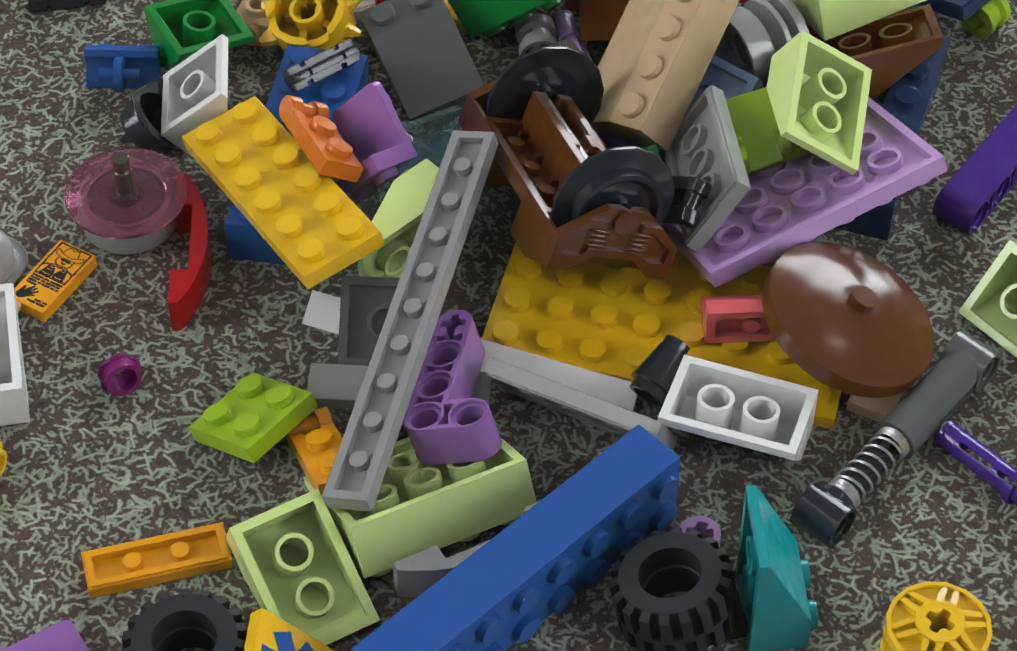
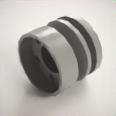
[714,0,810,89]

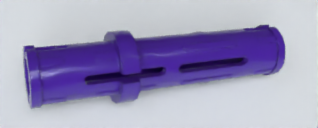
[935,421,1017,504]

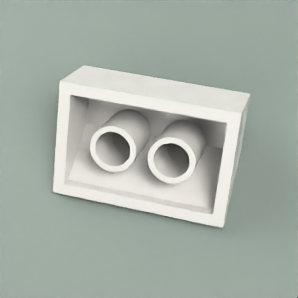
[657,354,819,461]

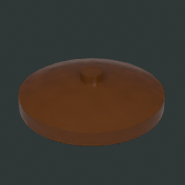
[762,242,934,398]

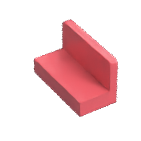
[701,295,776,343]

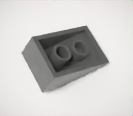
[358,0,484,123]

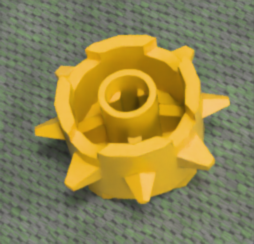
[258,0,362,53]

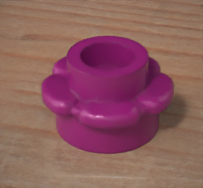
[97,353,142,396]

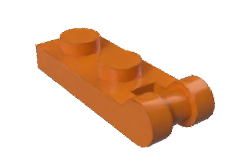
[279,95,364,183]

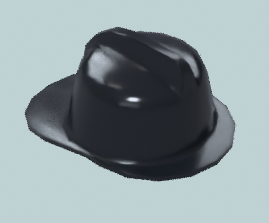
[120,79,176,153]

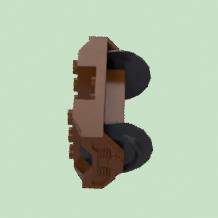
[458,46,678,280]

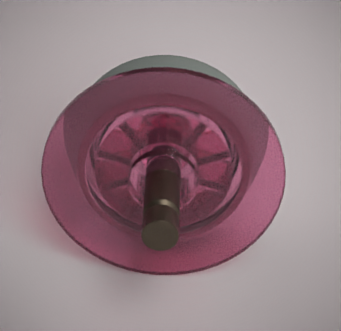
[64,148,187,255]

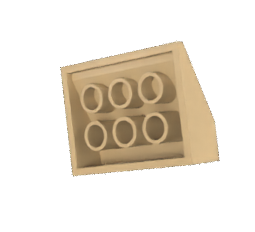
[592,0,739,152]

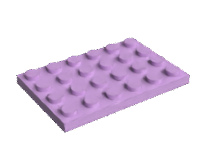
[661,96,948,288]

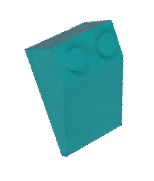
[736,485,818,651]

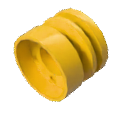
[879,581,993,651]

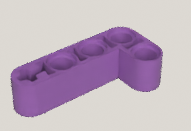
[403,310,502,465]

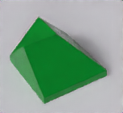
[144,0,254,68]

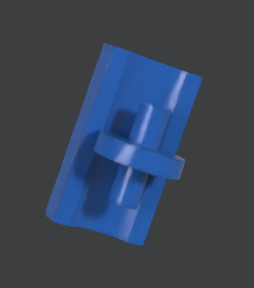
[84,44,161,93]

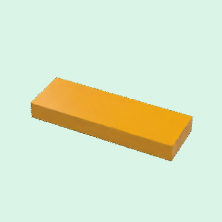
[81,522,233,599]

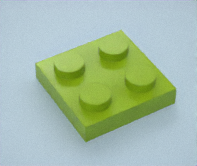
[189,372,318,463]

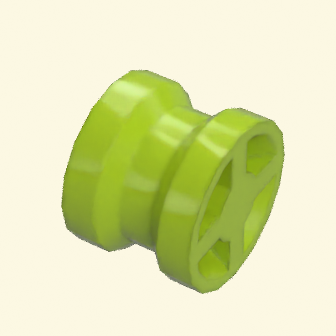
[960,0,1011,39]

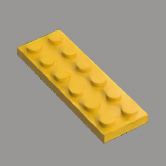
[181,96,385,289]

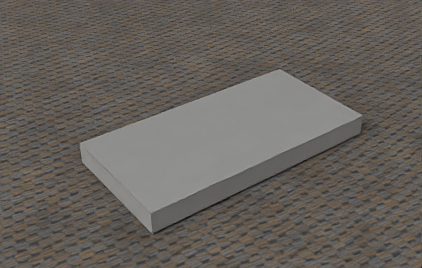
[663,85,751,253]
[485,357,678,451]

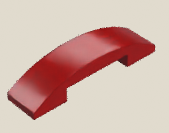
[168,173,212,331]

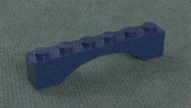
[845,35,950,241]

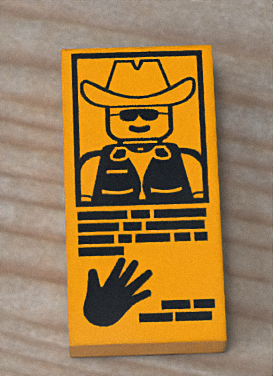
[14,240,97,323]

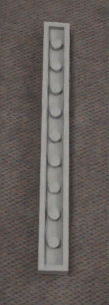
[322,130,498,512]

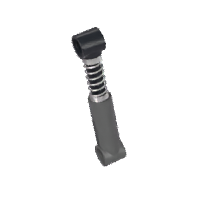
[790,331,1002,549]

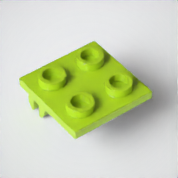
[726,87,809,173]

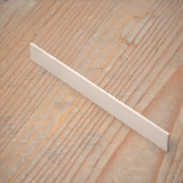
[302,290,638,411]

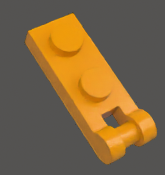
[286,406,343,496]

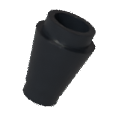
[629,334,690,406]

